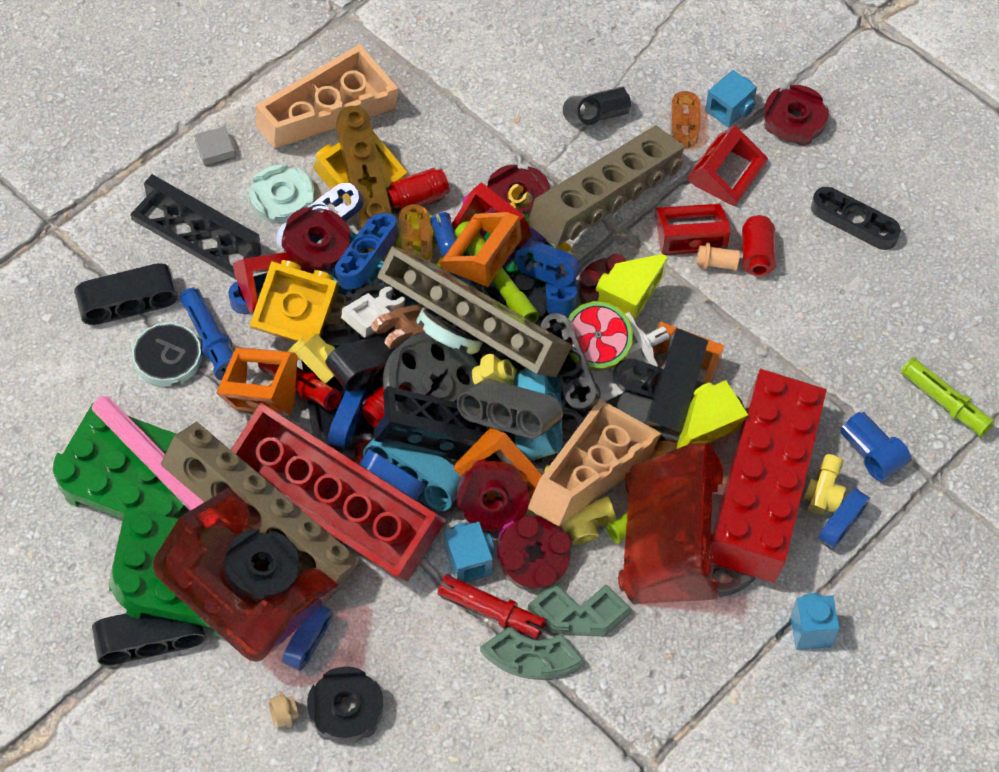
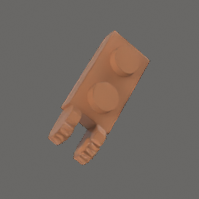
[371,304,425,349]

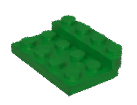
[53,403,191,520]
[109,508,265,635]

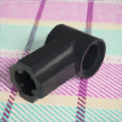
[563,86,631,125]

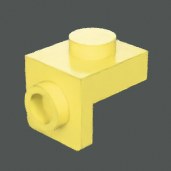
[287,333,335,383]

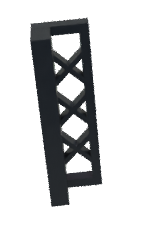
[130,174,261,280]
[374,386,516,462]

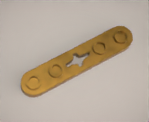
[336,105,396,261]

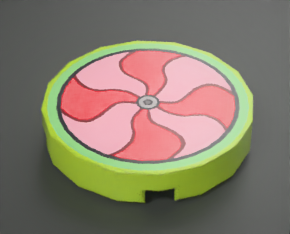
[563,301,633,371]

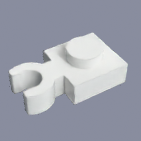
[341,286,405,338]

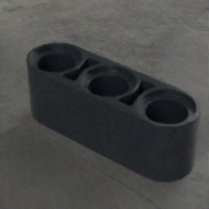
[74,263,178,325]
[325,334,416,392]
[92,613,205,665]

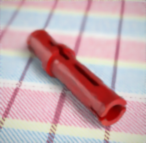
[258,363,342,411]
[437,574,547,640]

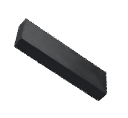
[645,328,709,437]

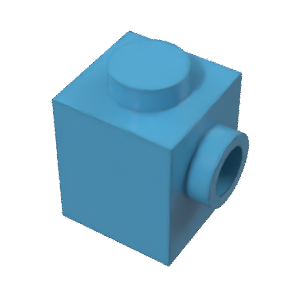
[705,70,757,128]
[444,522,495,583]
[790,593,840,650]

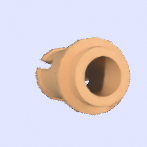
[696,243,740,271]

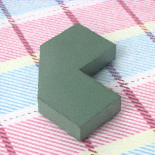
[528,582,632,637]

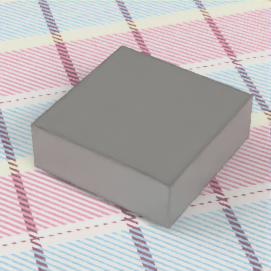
[194,126,235,166]

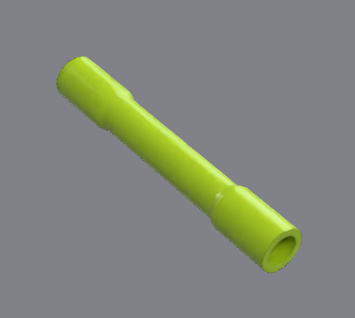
[455,221,539,323]

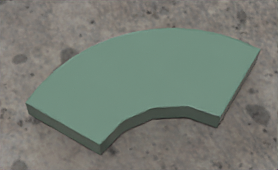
[480,627,585,680]

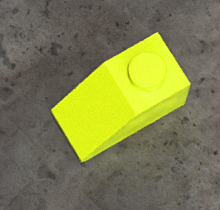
[596,254,668,321]
[676,380,748,455]

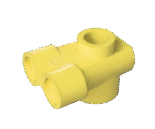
[472,354,519,386]
[804,454,846,515]
[561,496,616,545]

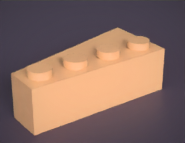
[255,44,399,149]
[528,399,661,526]

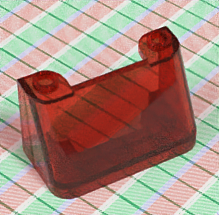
[618,441,723,604]
[153,488,338,662]

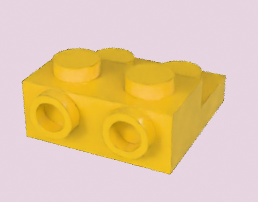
[313,130,408,205]
[249,260,339,342]

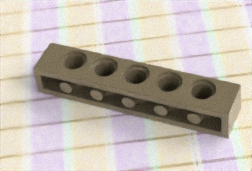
[528,125,685,247]
[377,247,572,377]
[160,421,360,604]

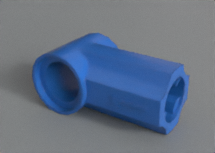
[840,412,911,481]

